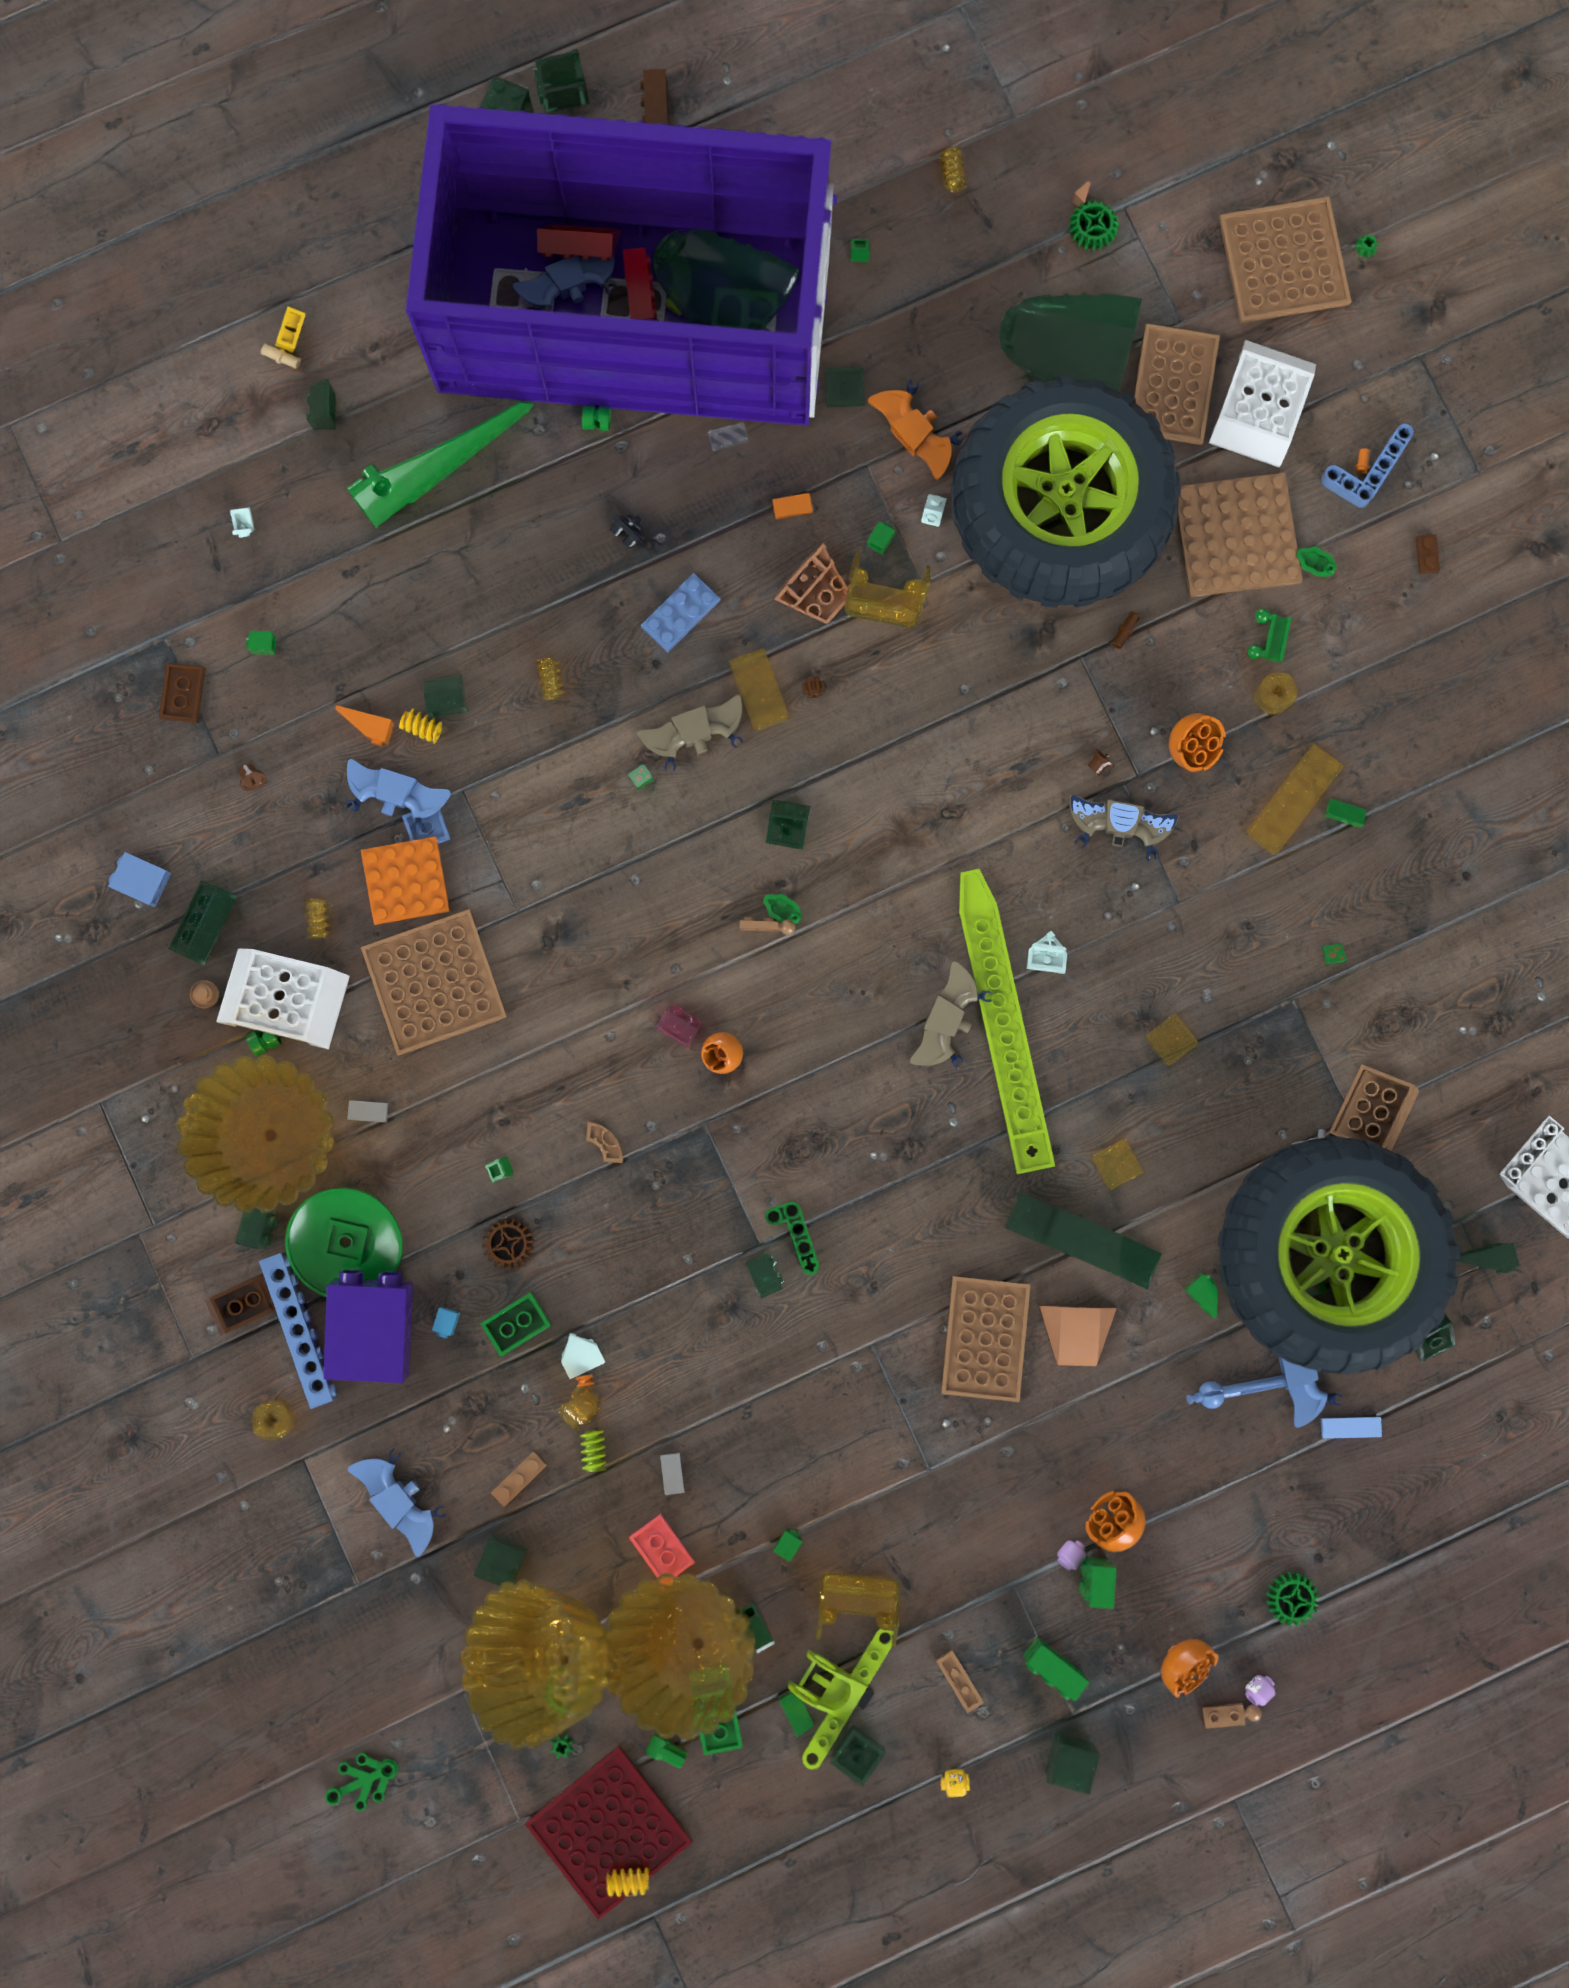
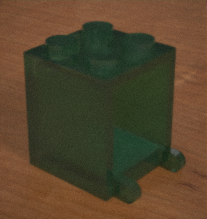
[533,49,589,113]
[480,75,534,113]
[1045,1732,1100,1795]

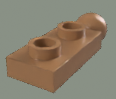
[740,917,795,935]
[1202,1703,1262,1728]

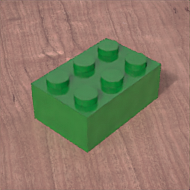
[480,1291,553,1357]
[1079,1556,1116,1609]
[1023,1637,1090,1701]

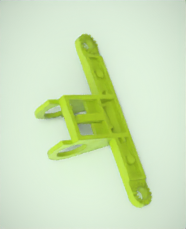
[788,1627,895,1769]

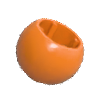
[701,1032,743,1074]

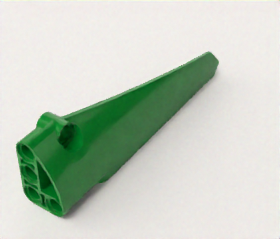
[346,401,534,528]

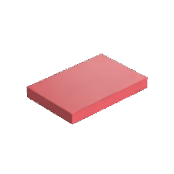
[629,1514,695,1586]

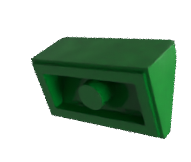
[1324,798,1366,828]
[779,1692,814,1737]

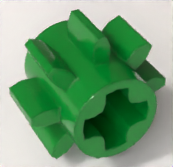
[1354,233,1379,259]
[550,1733,574,1759]

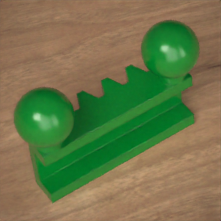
[1247,608,1292,663]

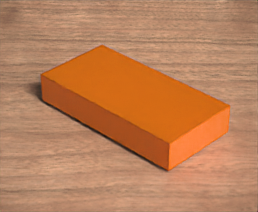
[772,493,813,519]

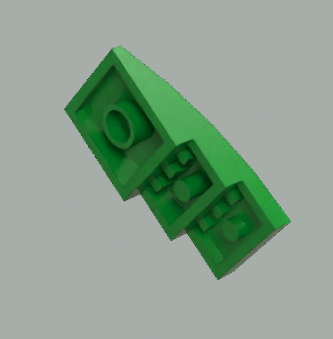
[689,1663,743,1755]

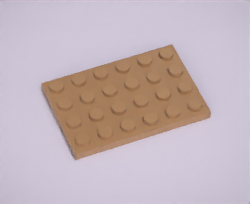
[1134,324,1220,445]
[941,1276,1030,1402]

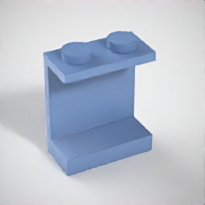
[108,852,172,908]

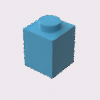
[432,1307,460,1338]

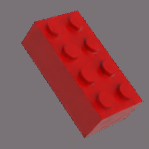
[623,248,657,321]

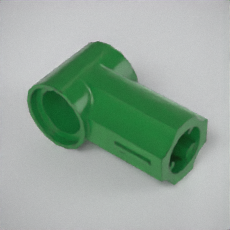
[645,1733,688,1769]

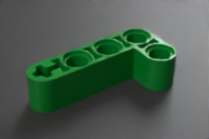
[765,1202,819,1275]

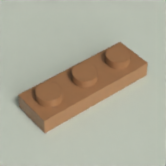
[491,1451,547,1507]
[936,1650,984,1713]

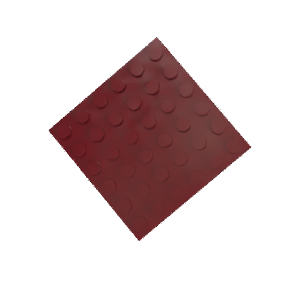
[525,1745,693,1921]

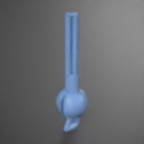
[1186,1375,1287,1409]

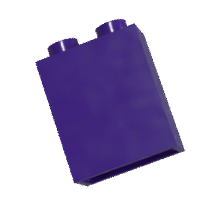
[324,1270,413,1383]

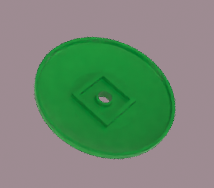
[285,1187,403,1297]

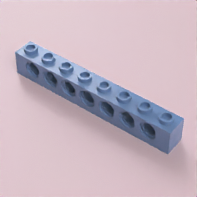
[259,1252,337,1409]

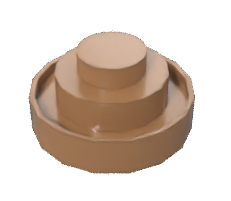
[190,980,220,1009]

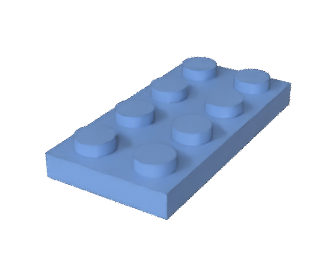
[641,573,721,653]

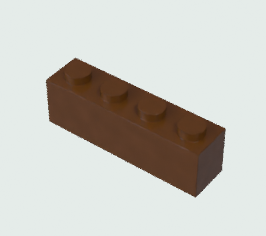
[640,69,668,125]

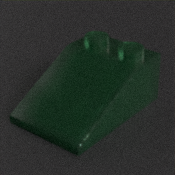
[1457,1242,1520,1273]

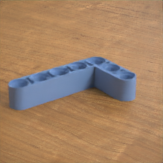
[1321,424,1413,508]

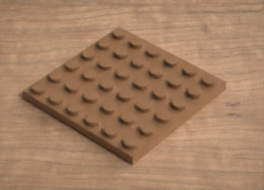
[1219,197,1351,324]
[1177,473,1302,598]
[361,909,507,1056]

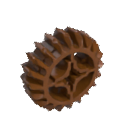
[482,1217,535,1270]

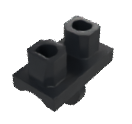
[610,514,645,549]

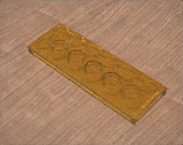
[1245,743,1344,856]

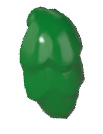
[1296,546,1336,577]
[763,893,802,924]

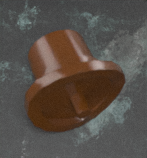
[1088,748,1115,776]
[239,764,266,791]

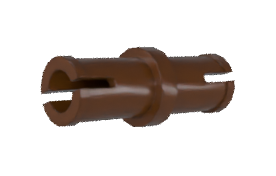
[1111,611,1140,649]

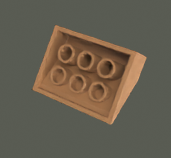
[1329,1065,1420,1151]

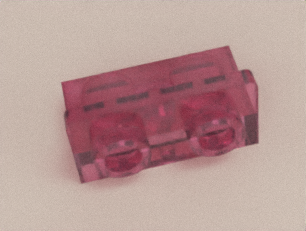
[656,1005,703,1048]

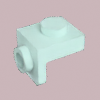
[921,494,947,527]
[230,507,255,537]

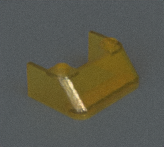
[845,551,930,628]
[816,1572,900,1647]

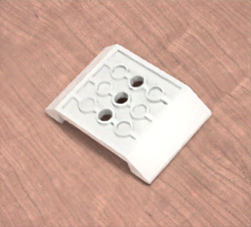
[1209,340,1316,468]
[216,949,350,1049]
[1499,1116,1569,1239]

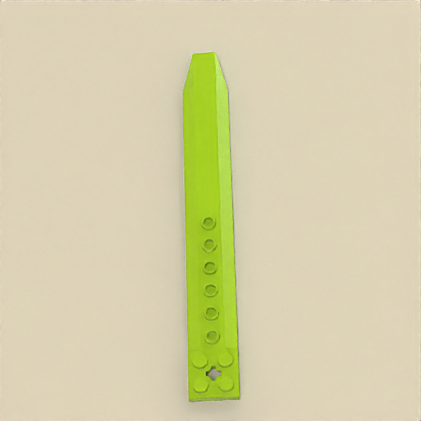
[959,869,1055,1174]

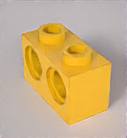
[274,307,306,354]

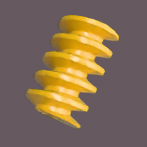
[399,708,442,744]
[607,1868,649,1897]

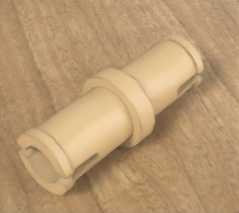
[261,343,301,369]

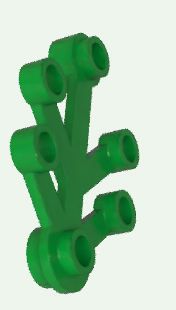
[325,1752,399,1812]

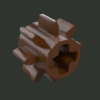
[802,676,825,698]

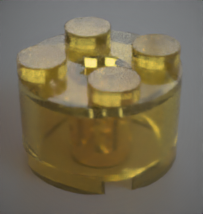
[1254,672,1297,715]
[558,1386,603,1432]
[251,1399,296,1441]

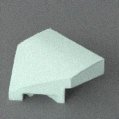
[1027,931,1067,974]
[561,1333,605,1379]

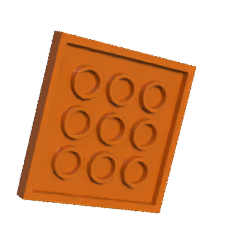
[361,836,450,925]

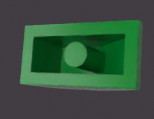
[1184,1273,1217,1319]

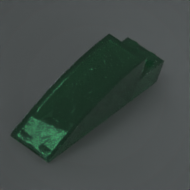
[1004,1193,1162,1289]

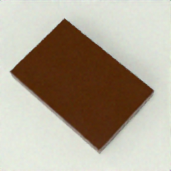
[159,663,206,723]

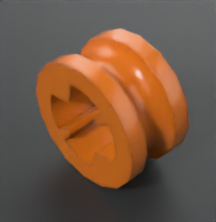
[576,1375,594,1388]

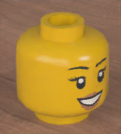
[941,1769,970,1797]

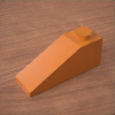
[335,705,394,746]

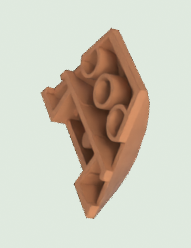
[774,543,852,624]
[1039,1306,1117,1366]

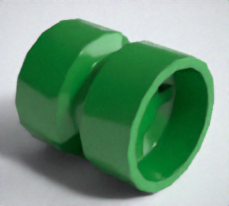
[582,405,611,431]
[245,1030,282,1057]

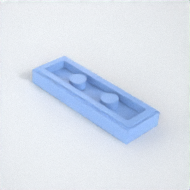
[1321,1416,1382,1439]

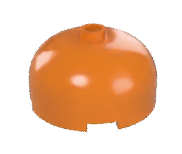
[1169,713,1226,772]
[1086,1491,1146,1552]
[1161,1639,1219,1698]

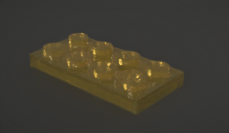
[729,648,790,732]

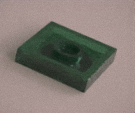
[826,367,864,407]

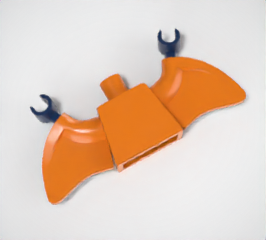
[868,379,964,480]

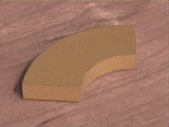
[586,1122,623,1163]

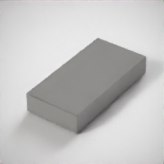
[347,1100,389,1123]
[660,1453,685,1495]

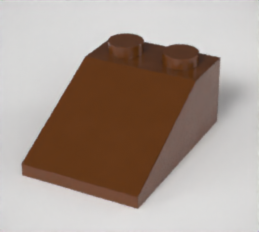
[205,1273,276,1336]

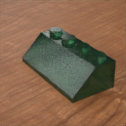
[168,880,237,965]

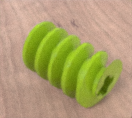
[580,1430,607,1472]

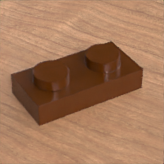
[1416,534,1440,574]

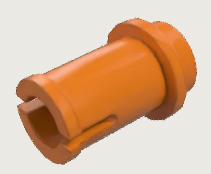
[1355,448,1371,474]

